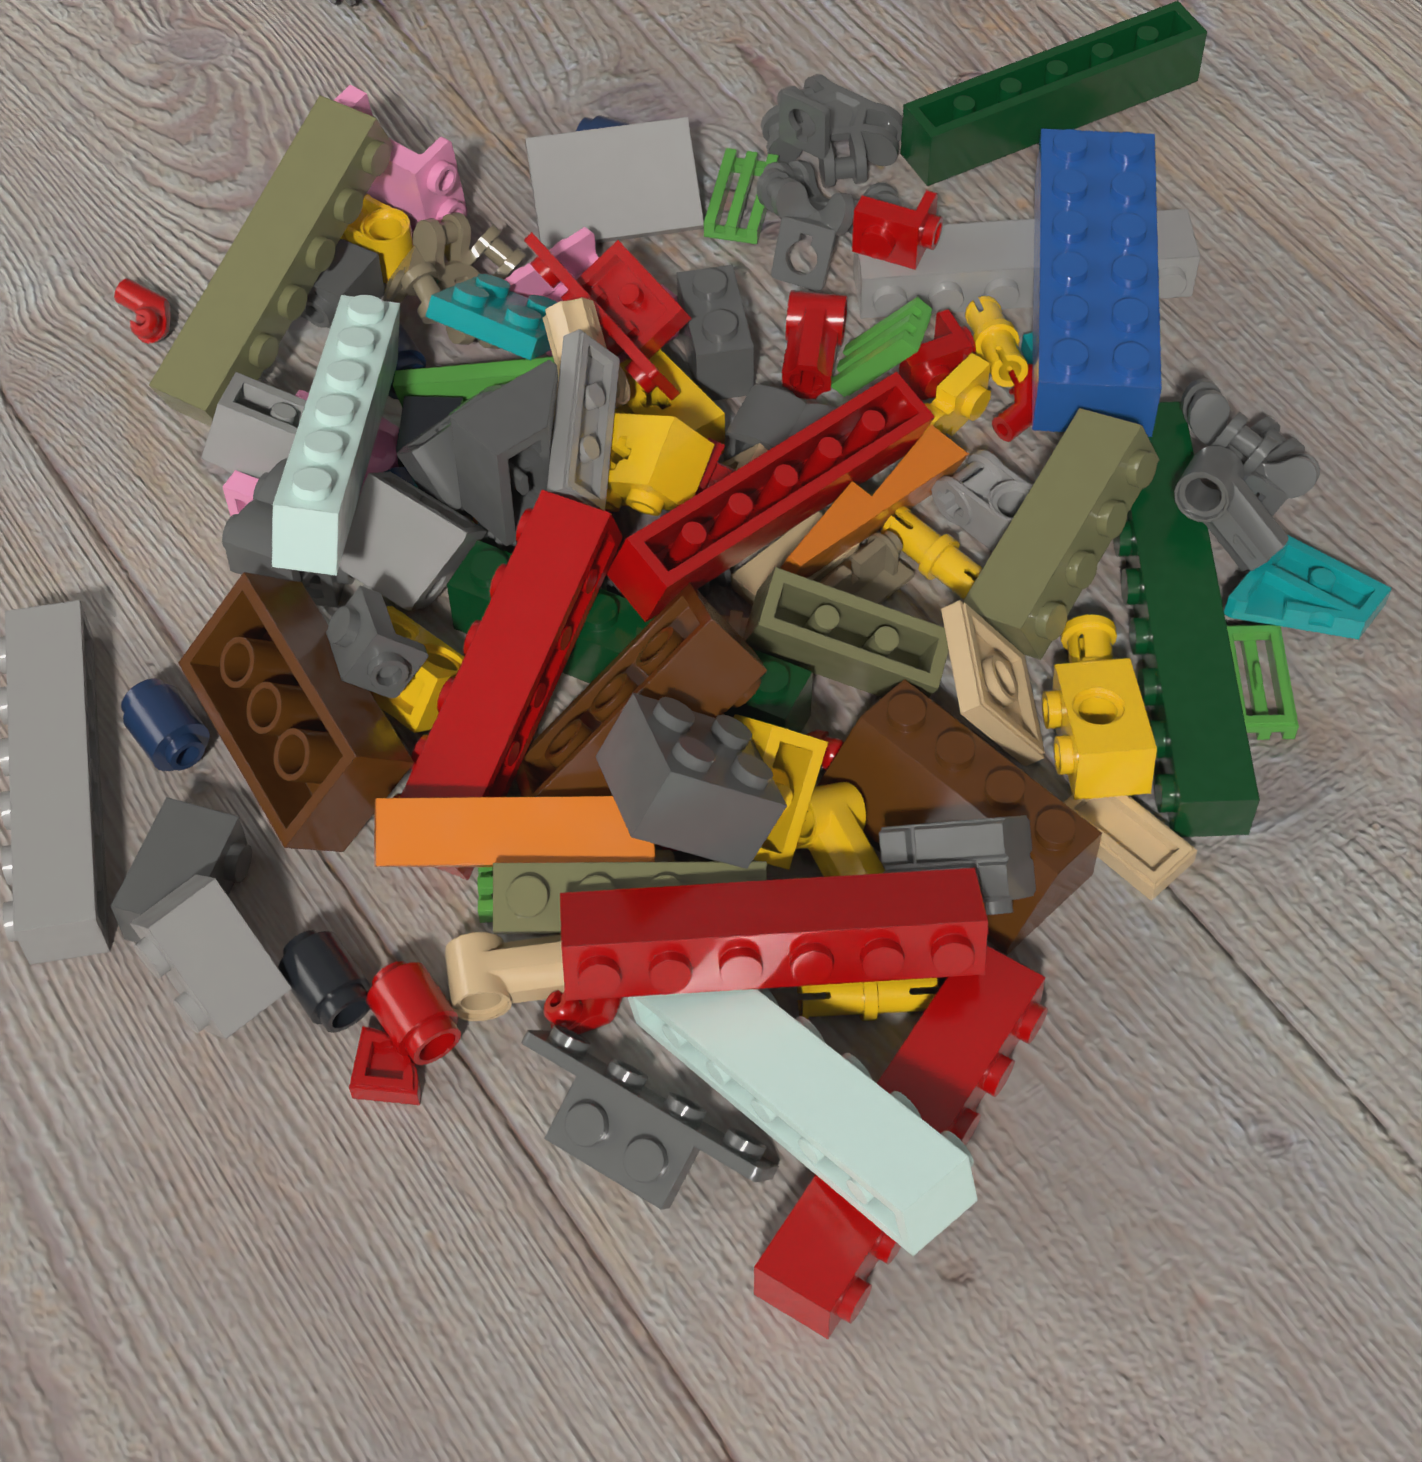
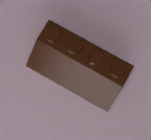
[515,583,767,797]
[817,679,1102,956]

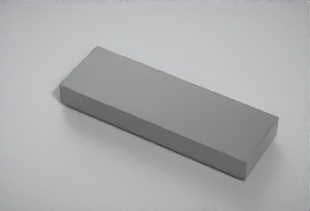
[547,329,620,511]

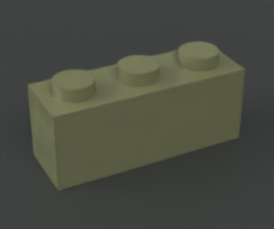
[743,567,949,698]

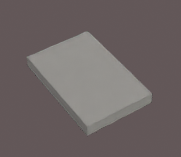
[525,117,704,250]

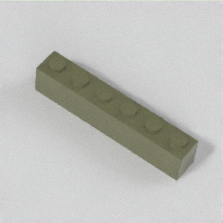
[149,95,394,427]

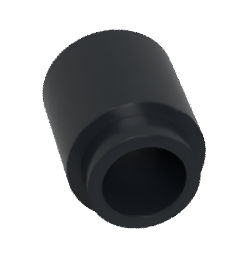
[278,930,370,1033]

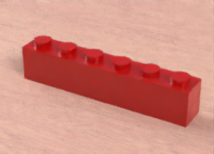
[606,371,935,622]
[393,490,623,880]
[560,868,988,1001]
[754,946,1048,1339]

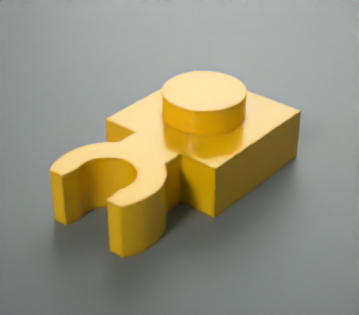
[922,353,991,436]

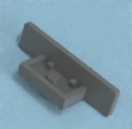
[521,1025,779,1210]

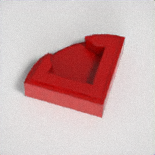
[349,1026,421,1105]

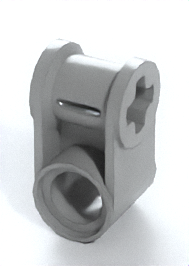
[931,450,1033,552]

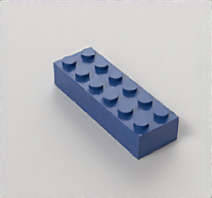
[1032,129,1162,437]

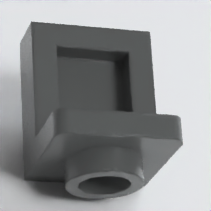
[326,585,428,698]

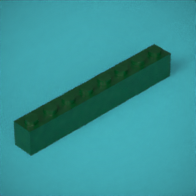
[1114,401,1260,837]

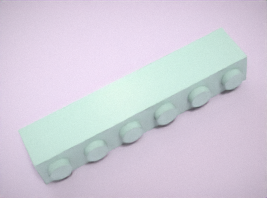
[272,295,400,576]
[627,988,978,1256]

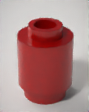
[366,961,461,1065]

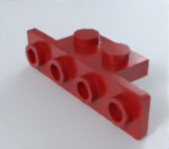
[524,232,692,401]

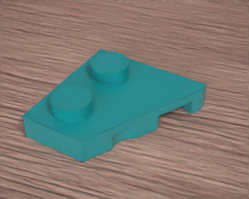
[1224,534,1392,640]

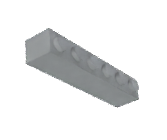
[853,208,1200,319]
[0,600,110,965]

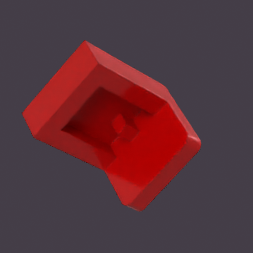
[852,190,944,270]
[899,309,976,401]

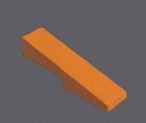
[780,425,969,578]
[374,796,655,867]

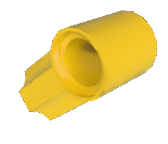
[796,782,885,877]

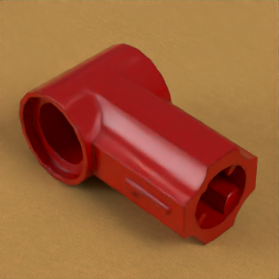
[782,290,848,399]

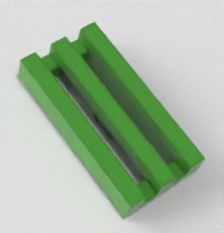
[704,148,779,244]
[831,297,932,397]
[1227,625,1299,740]

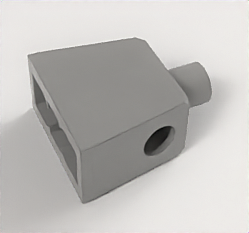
[339,472,487,611]

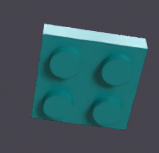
[425,274,558,361]

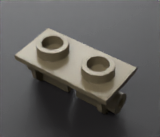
[818,531,915,605]

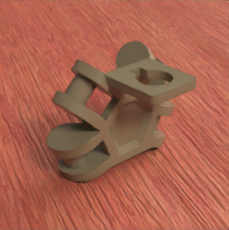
[383,212,527,349]

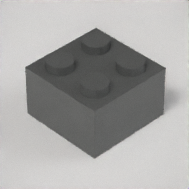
[596,693,787,869]

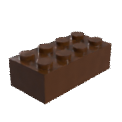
[178,572,414,852]

